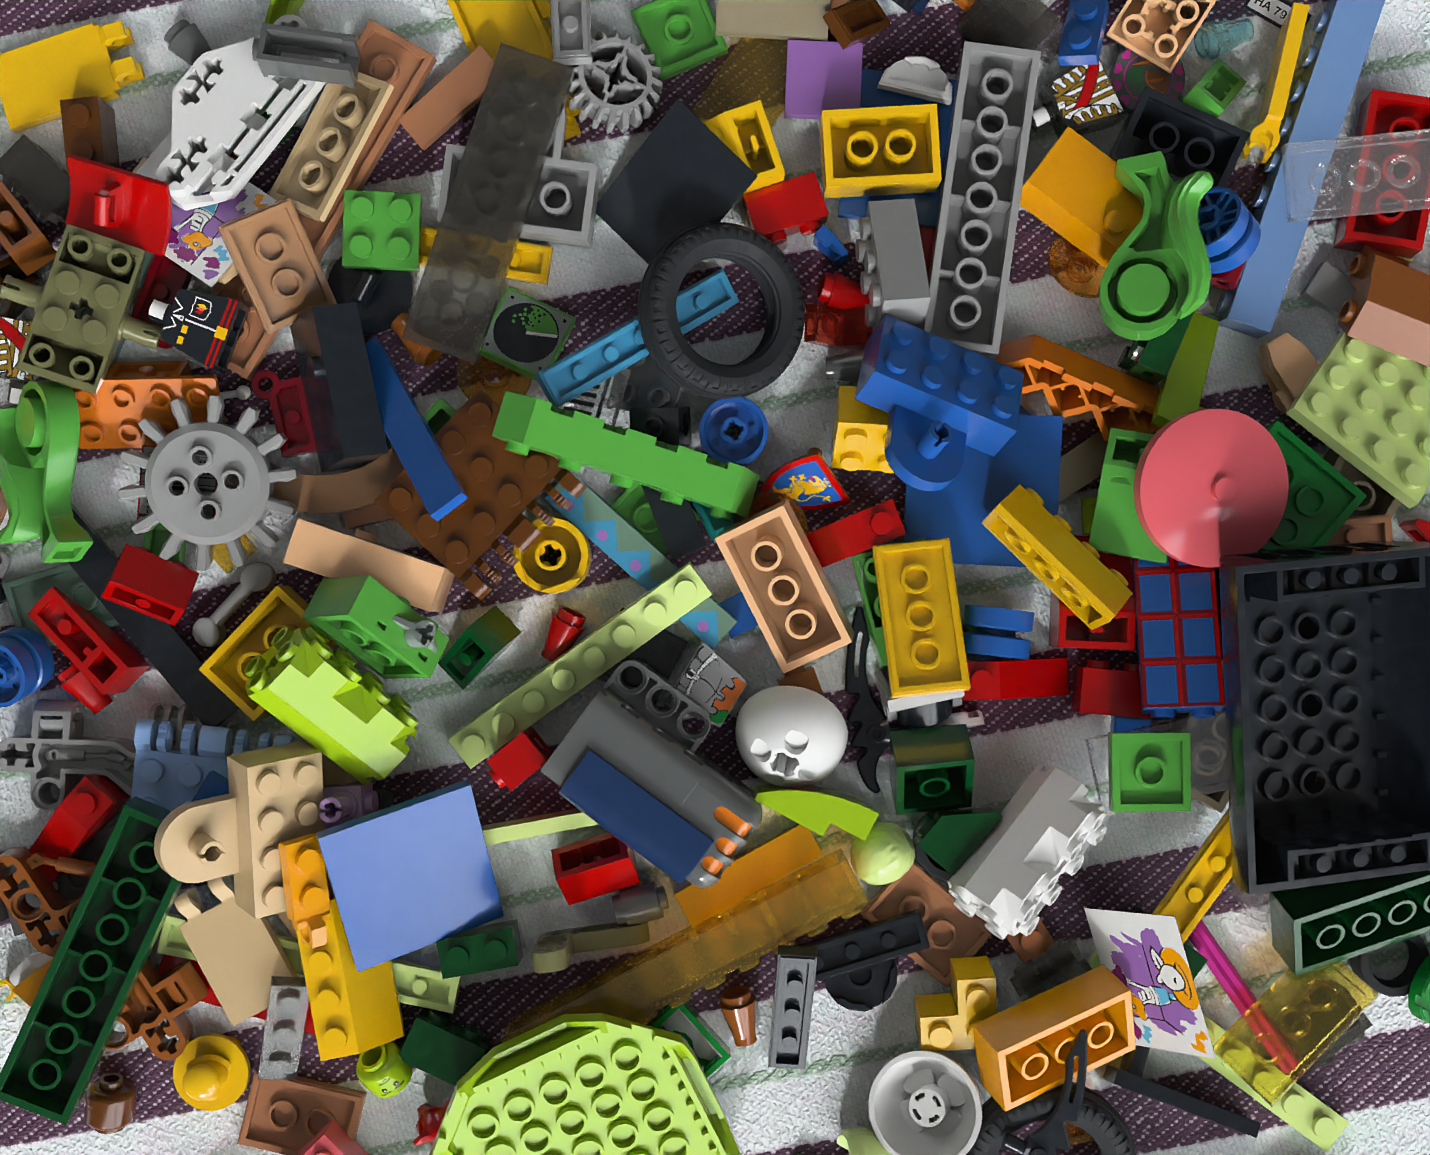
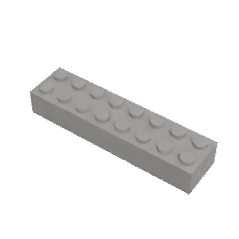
[922,41,1041,360]

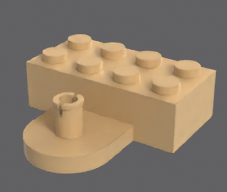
[154,741,328,919]

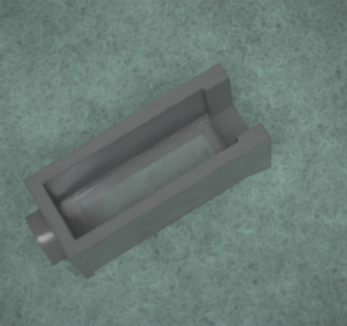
[252,23,361,89]

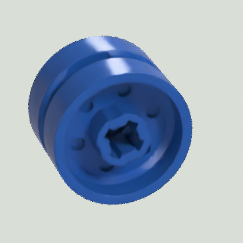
[1198,187,1261,274]
[699,397,768,467]
[963,605,1035,660]
[0,627,54,707]

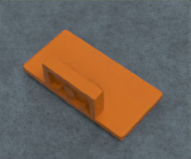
[71,360,226,449]

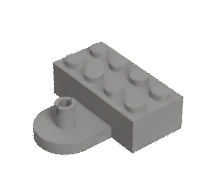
[437,77,601,248]

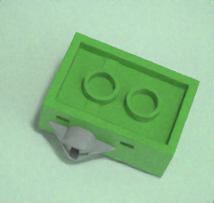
[302,575,450,679]

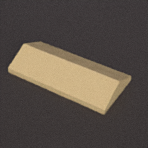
[269,72,394,222]

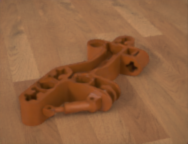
[0,847,210,1060]

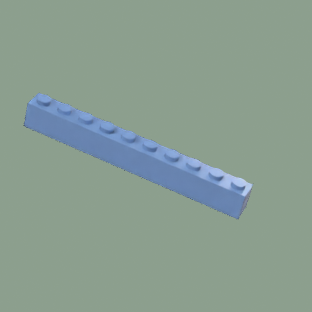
[1216,0,1385,339]

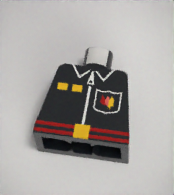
[149,289,250,375]

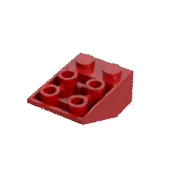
[1049,535,1136,651]

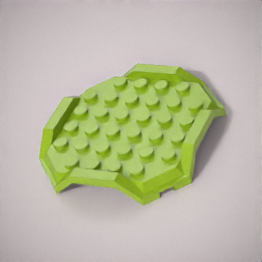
[429,1013,742,1155]

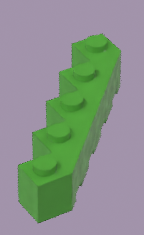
[492,391,760,521]

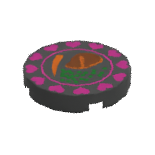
[1109,48,1185,114]

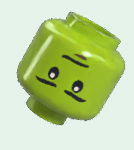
[356,1041,413,1098]

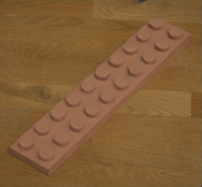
[210,19,437,381]

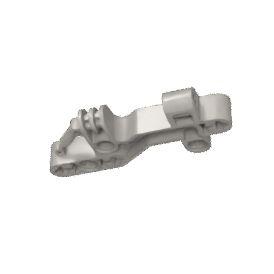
[0,699,203,811]

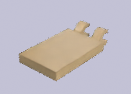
[174,875,304,1026]

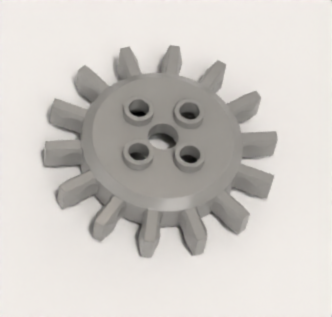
[118,395,300,571]

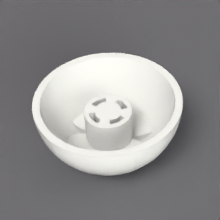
[735,686,848,788]
[868,1050,982,1155]

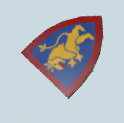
[757,448,851,510]

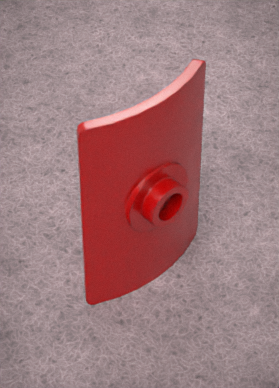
[65,154,172,256]

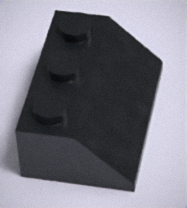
[1109,86,1250,187]

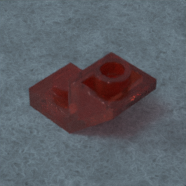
[804,303,873,349]

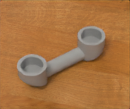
[192,562,276,647]

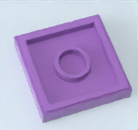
[784,40,863,120]

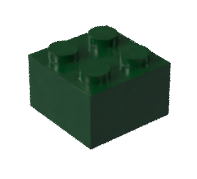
[890,724,975,815]

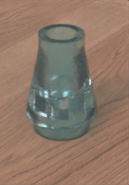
[1194,18,1254,60]

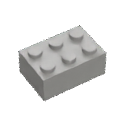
[855,198,931,331]

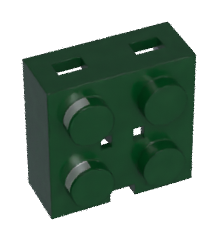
[1117,312,1194,385]

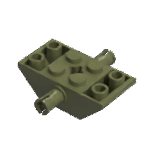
[0,224,164,395]

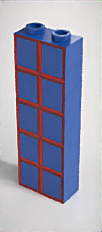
[1131,555,1225,720]

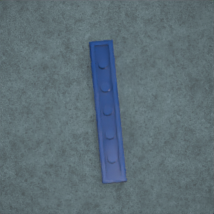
[365,336,468,521]

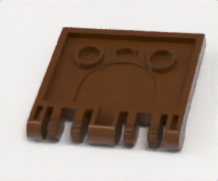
[374,388,587,600]

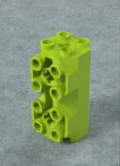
[244,624,419,785]

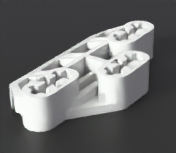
[156,14,326,211]

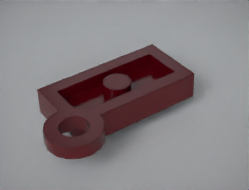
[130,254,193,349]
[251,370,317,459]

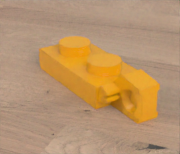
[278,832,331,948]

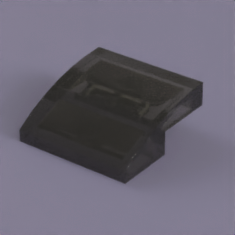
[955,0,1061,50]

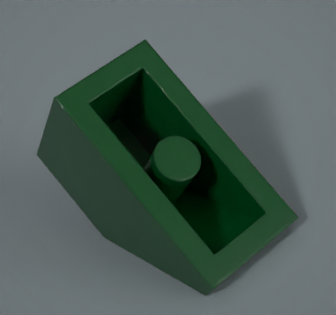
[438,605,521,690]
[913,807,1003,876]

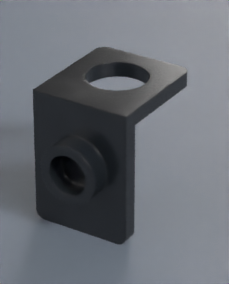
[629,406,691,446]

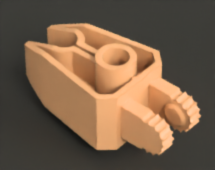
[1259,333,1319,431]

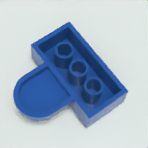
[855,314,1024,491]

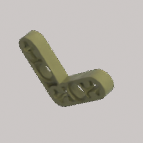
[531,922,650,973]

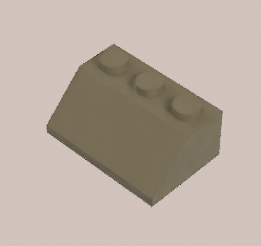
[716,0,831,42]

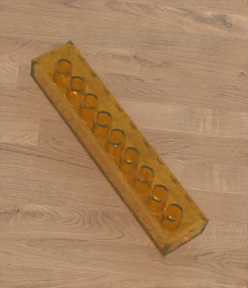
[500,848,868,1043]

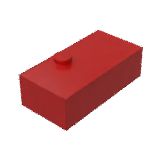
[1333,89,1430,259]

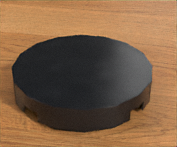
[824,959,898,1012]

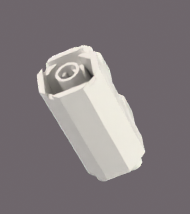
[948,764,1107,940]

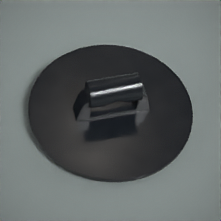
[327,256,413,334]

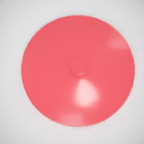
[1133,409,1289,567]

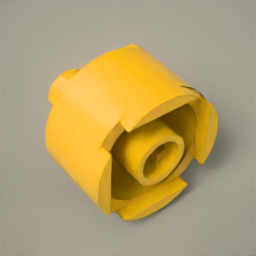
[512,517,592,594]

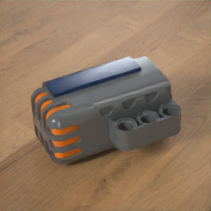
[540,659,762,888]

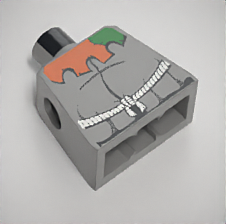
[664,641,748,727]

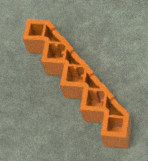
[995,334,1206,441]

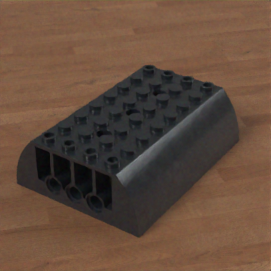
[1219,541,1430,894]

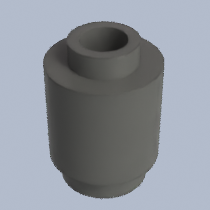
[611,880,669,926]

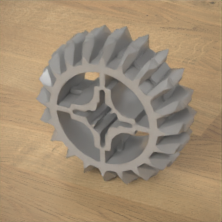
[561,29,663,134]

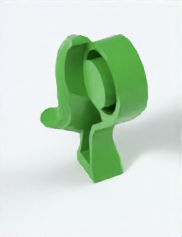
[1098,151,1213,340]
[0,381,94,563]

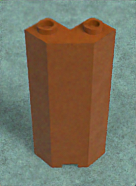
[1338,244,1430,367]

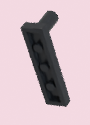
[1103,1045,1261,1138]

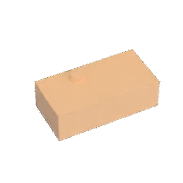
[715,499,854,674]
[283,518,455,612]

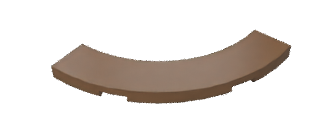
[229,447,404,514]

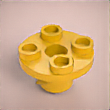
[173,1033,250,1111]

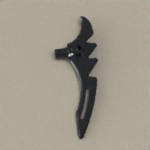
[845,606,909,793]
[1002,1029,1087,1155]

